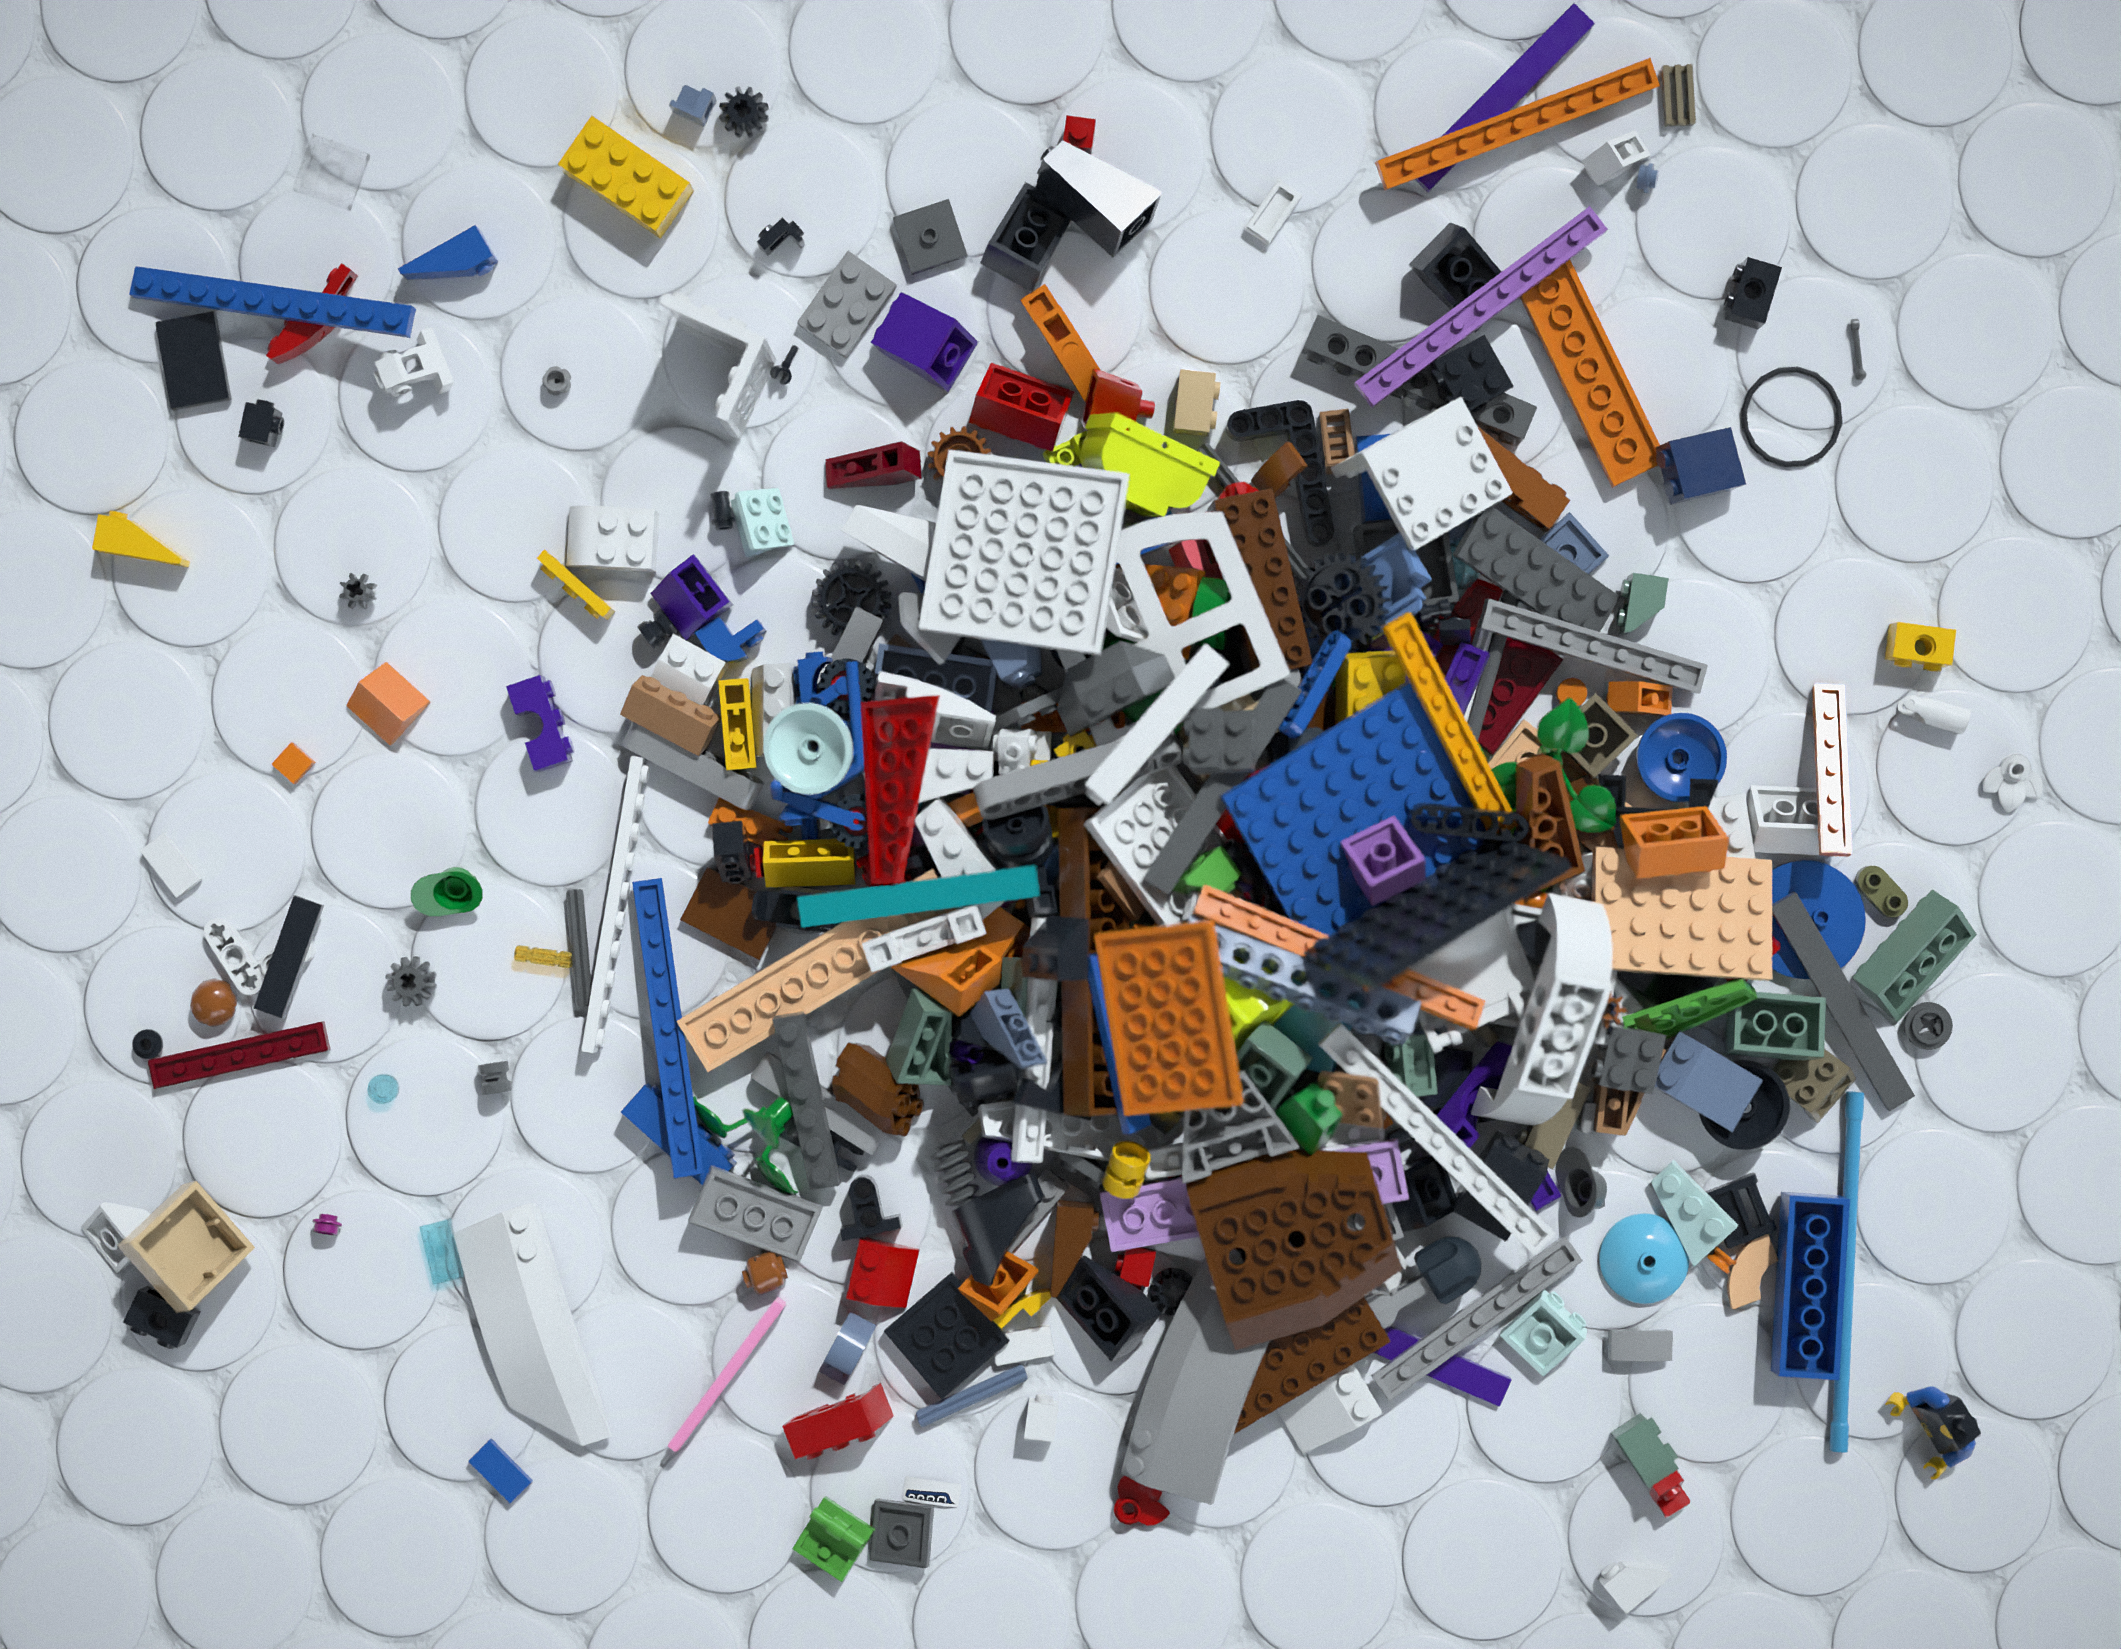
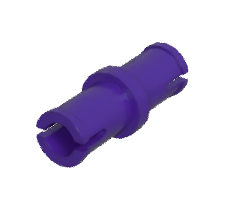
[949,1038,983,1063]

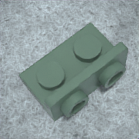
[1384,1034,1437,1097]

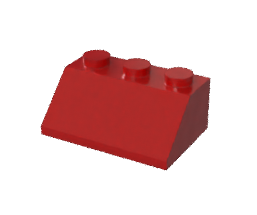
[968,363,1075,452]

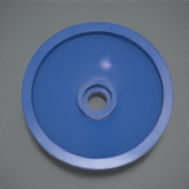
[1636,713,1727,802]

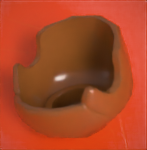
[190,978,237,1027]

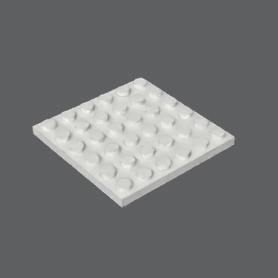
[919,450,1130,656]

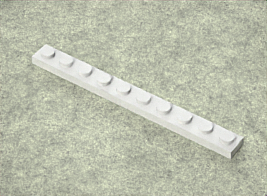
[581,756,650,1053]
[1318,1022,1556,1256]

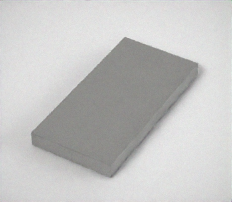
[688,1165,823,1263]

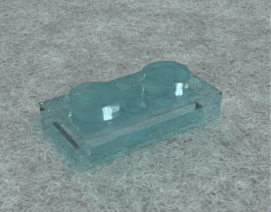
[419,1218,465,1285]

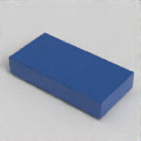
[468,1438,533,1503]

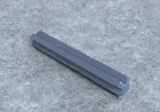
[916,1365,1028,1427]

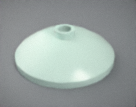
[763,703,853,794]

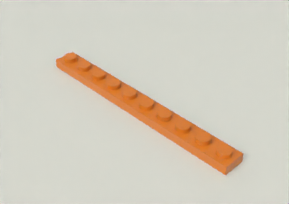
[1375,58,1660,190]
[1192,884,1485,1031]

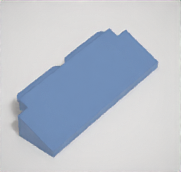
[1298,533,1432,674]

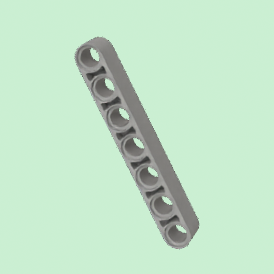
[974,730,1183,820]

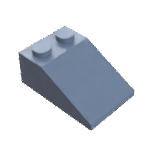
[1655,1031,1763,1132]

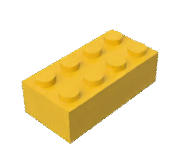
[558,115,694,239]
[1335,651,1406,725]

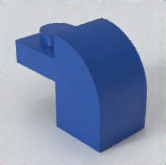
[695,616,767,663]

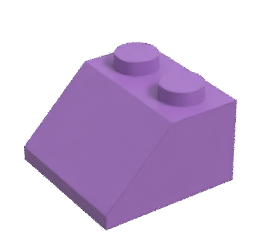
[1341,816,1426,906]

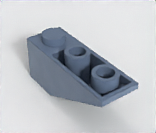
[970,988,1047,1068]

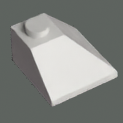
[81,1202,150,1274]

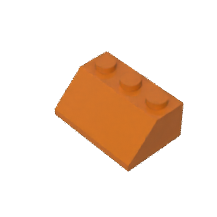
[1619,806,1729,879]

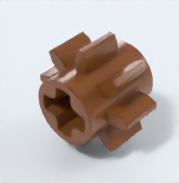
[1600,991,1627,1029]

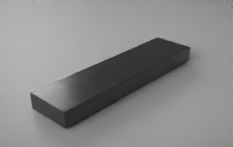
[254,895,324,1018]

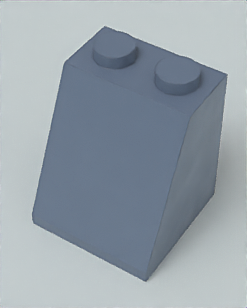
[981,639,1042,689]

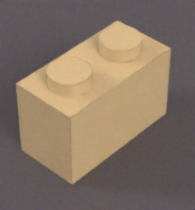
[1173,369,1221,437]

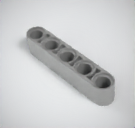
[622,721,764,810]
[751,1051,887,1155]

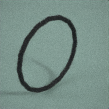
[1741,366,1842,467]

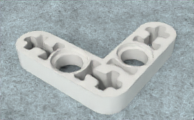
[204,918,316,995]

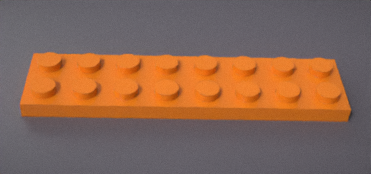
[1520,260,1660,488]

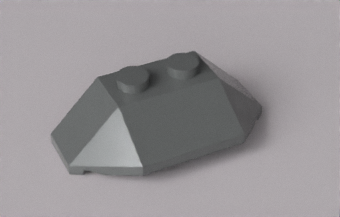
[1057,641,1176,737]

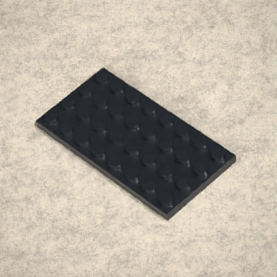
[1304,839,1571,990]

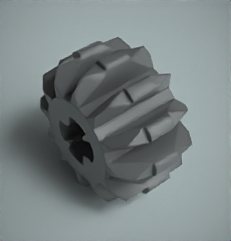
[385,956,437,1007]

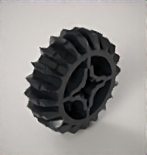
[812,559,892,636]

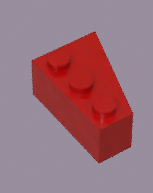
[782,1383,894,1460]

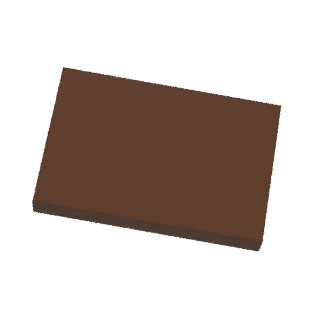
[680,867,778,960]

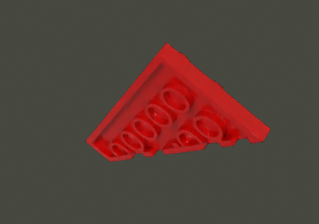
[860,695,940,885]

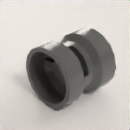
[478,1061,512,1095]

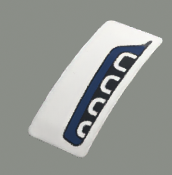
[902,1476,961,1507]

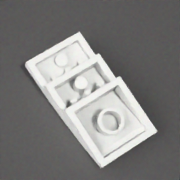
[874,671,996,751]

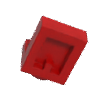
[1649,1470,1691,1518]

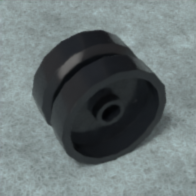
[982,805,1054,869]

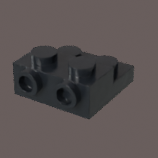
[1430,335,1514,412]

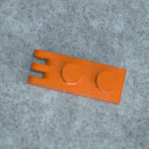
[708,797,793,848]

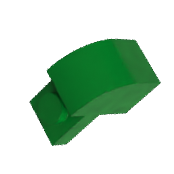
[1192,577,1232,650]

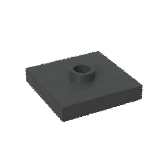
[893,199,968,275]
[870,1498,934,1568]

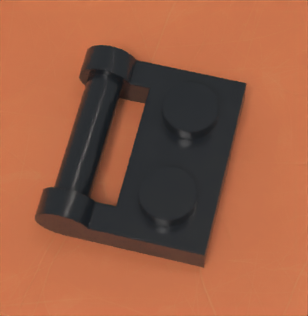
[1705,1172,1777,1249]

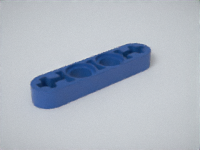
[1279,630,1351,739]

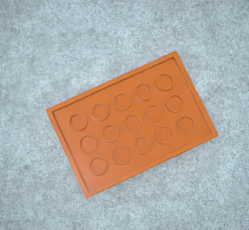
[1094,920,1244,1116]

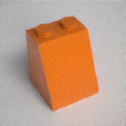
[967,906,1031,980]

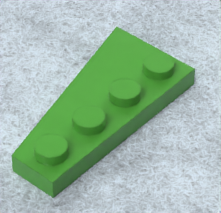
[1622,978,1758,1040]

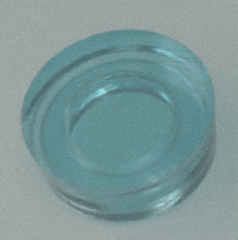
[367,1074,400,1104]

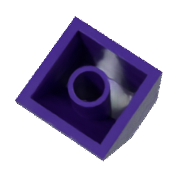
[871,292,978,392]

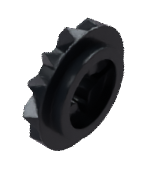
[1150,1268,1193,1316]

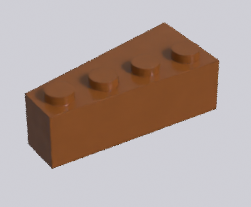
[1477,426,1570,533]
[1516,753,1585,893]

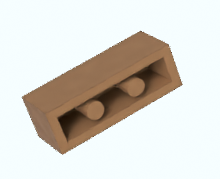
[620,675,721,756]

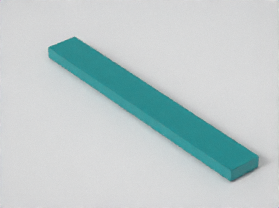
[797,865,1040,927]

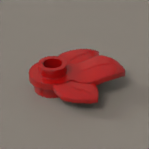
[1114,1476,1170,1526]

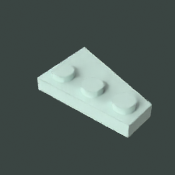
[1651,1160,1738,1266]

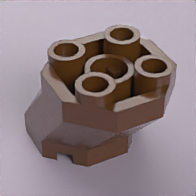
[832,1042,924,1136]

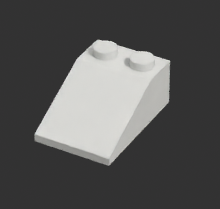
[1105,567,1149,642]
[651,634,729,706]
[1277,1364,1383,1454]

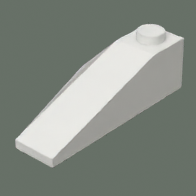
[841,505,936,582]

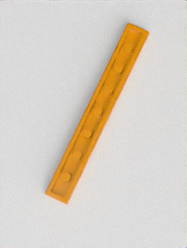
[1382,612,1519,833]

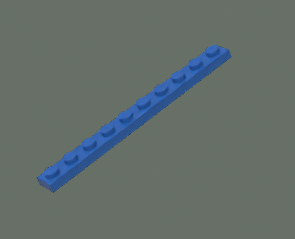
[129,266,416,338]
[632,878,704,1179]

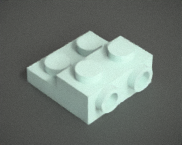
[1500,1289,1587,1377]

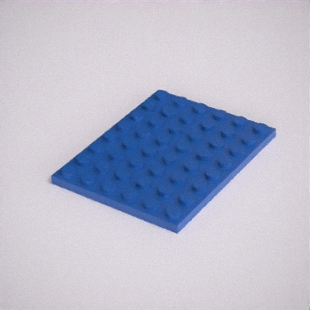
[1220,680,1486,936]

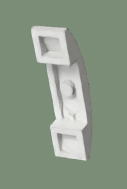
[862,905,986,972]

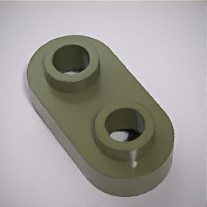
[1855,866,1908,917]

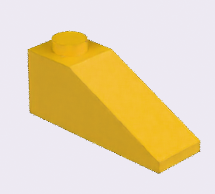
[92,511,190,568]
[718,678,756,770]

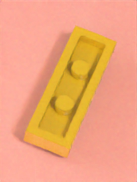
[537,549,616,620]

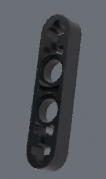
[1409,803,1528,842]

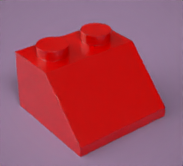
[846,1236,920,1308]

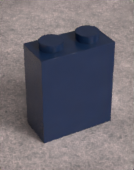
[1655,427,1746,505]

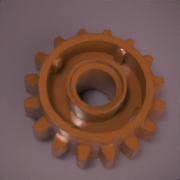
[927,426,992,487]

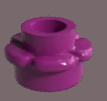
[312,1214,342,1236]

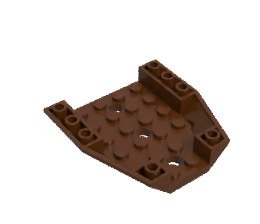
[1185,1149,1402,1350]

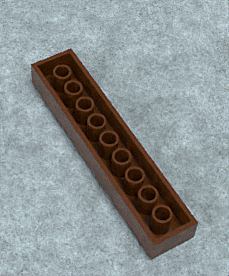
[1058,808,1130,1116]

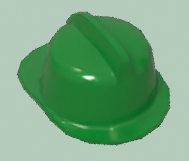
[410,867,483,916]

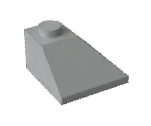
[898,592,961,665]

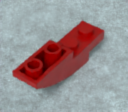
[266,263,358,364]

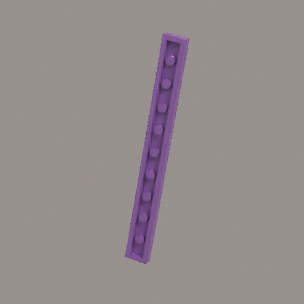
[1354,206,1608,408]

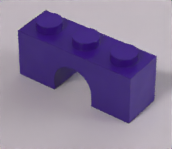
[506,675,575,772]

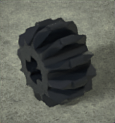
[719,87,769,138]

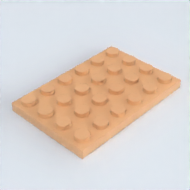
[1592,847,1772,981]

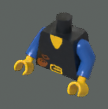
[1885,1386,1981,1480]

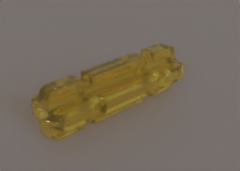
[514,945,572,968]

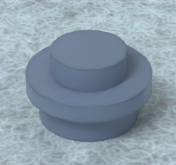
[1637,163,1659,193]

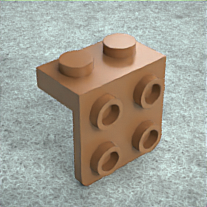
[1318,1071,1388,1128]

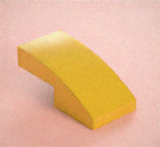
[993,1288,1051,1329]

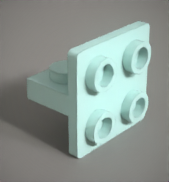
[730,488,794,557]

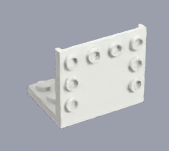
[659,292,777,440]
[1331,397,1512,551]

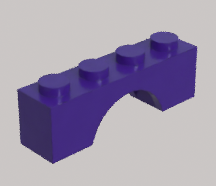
[1437,1041,1513,1149]

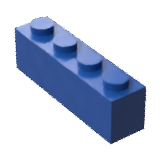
[621,1083,737,1185]

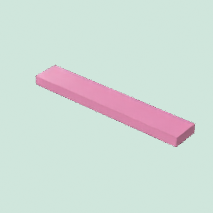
[667,1296,786,1452]

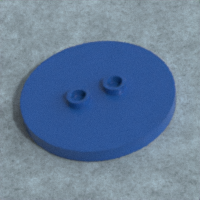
[1772,860,1866,979]

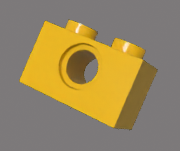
[1885,622,1957,672]

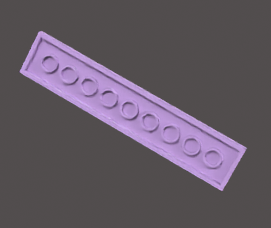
[1100,1138,1409,1252]

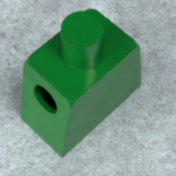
[1274,1083,1343,1156]

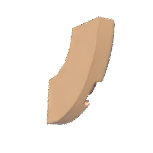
[1727,1234,1778,1309]

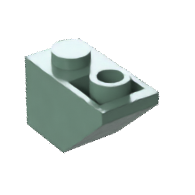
[1616,573,1669,635]

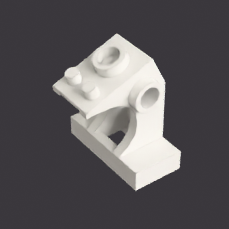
[374,327,454,397]
[991,729,1052,775]

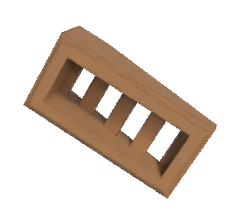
[1319,409,1354,475]

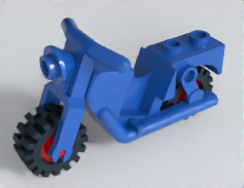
[770,652,876,848]

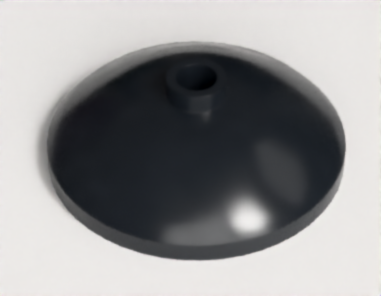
[1699,1060,1790,1150]

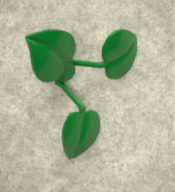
[1492,698,1616,833]
[693,1096,798,1195]

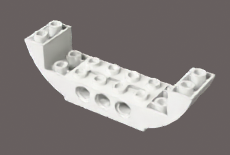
[1471,893,1612,1126]

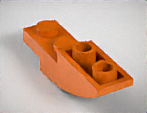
[1020,284,1100,402]

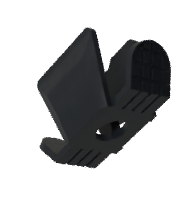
[752,886,842,934]

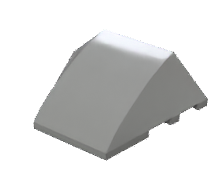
[1182,1071,1299,1184]

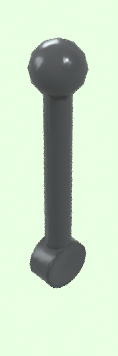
[1850,319,1866,381]

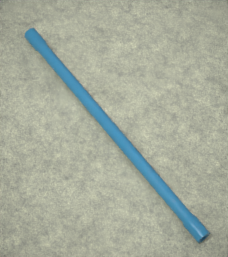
[1829,1091,1864,1453]

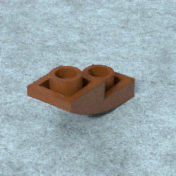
[1251,442,1307,498]

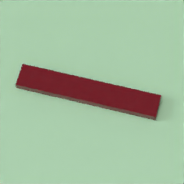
[147,1021,331,1089]

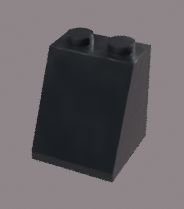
[1454,1130,1550,1242]

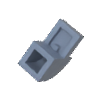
[819,1312,876,1385]

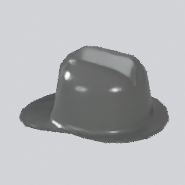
[1555,1147,1607,1218]

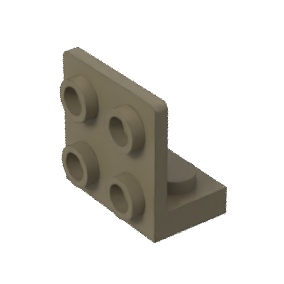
[1772,1049,1856,1124]

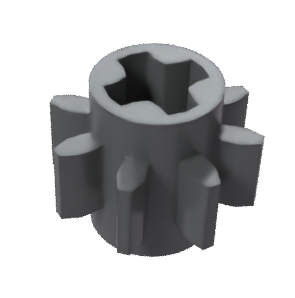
[339,573,378,609]

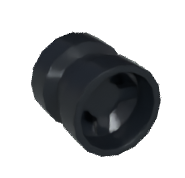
[637,609,679,650]

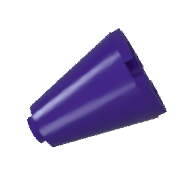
[974,1136,1033,1186]

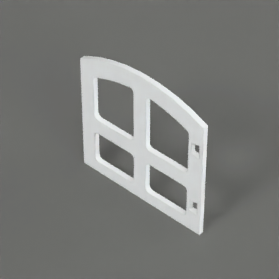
[1057,512,1291,747]

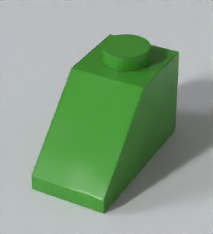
[1172,845,1242,894]

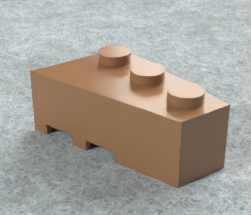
[1593,1047,1666,1136]

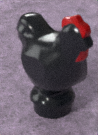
[1222,839,1265,907]

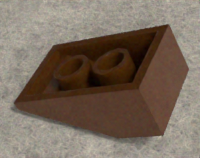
[1050,1200,1099,1298]

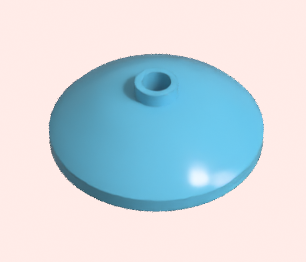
[1599,1213,1689,1304]

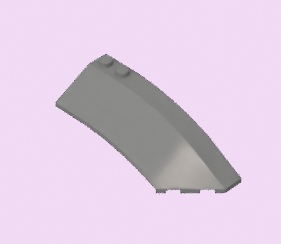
[1121,1248,1270,1505]

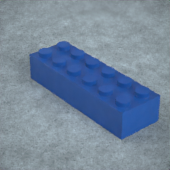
[1770,1192,1850,1380]

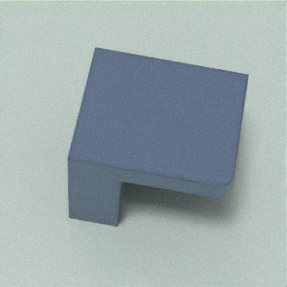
[669,85,717,127]

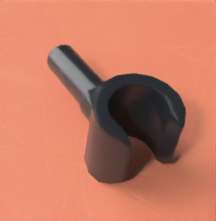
[770,345,799,385]

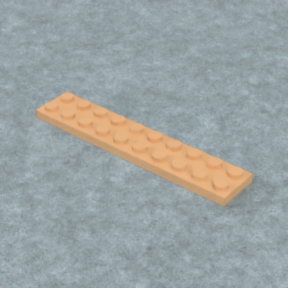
[676,868,957,1072]

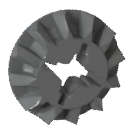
[1904,1002,1953,1050]

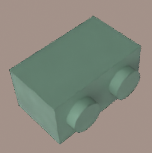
[1611,1413,1679,1489]

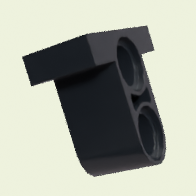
[840,1175,903,1241]

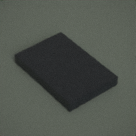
[155,311,232,411]

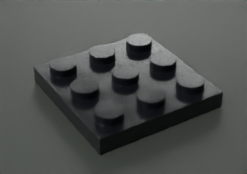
[883,1272,1010,1400]

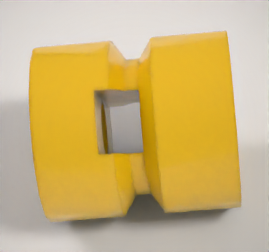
[1102,1141,1151,1199]

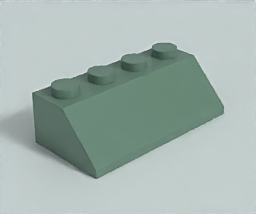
[1852,889,1977,1022]

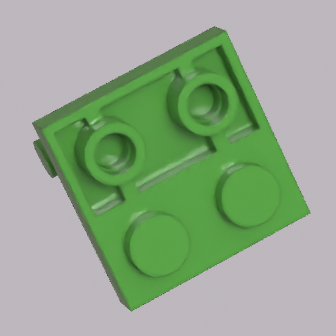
[792,1496,876,1582]

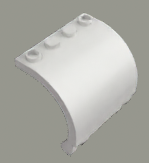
[1410,907,1536,1054]

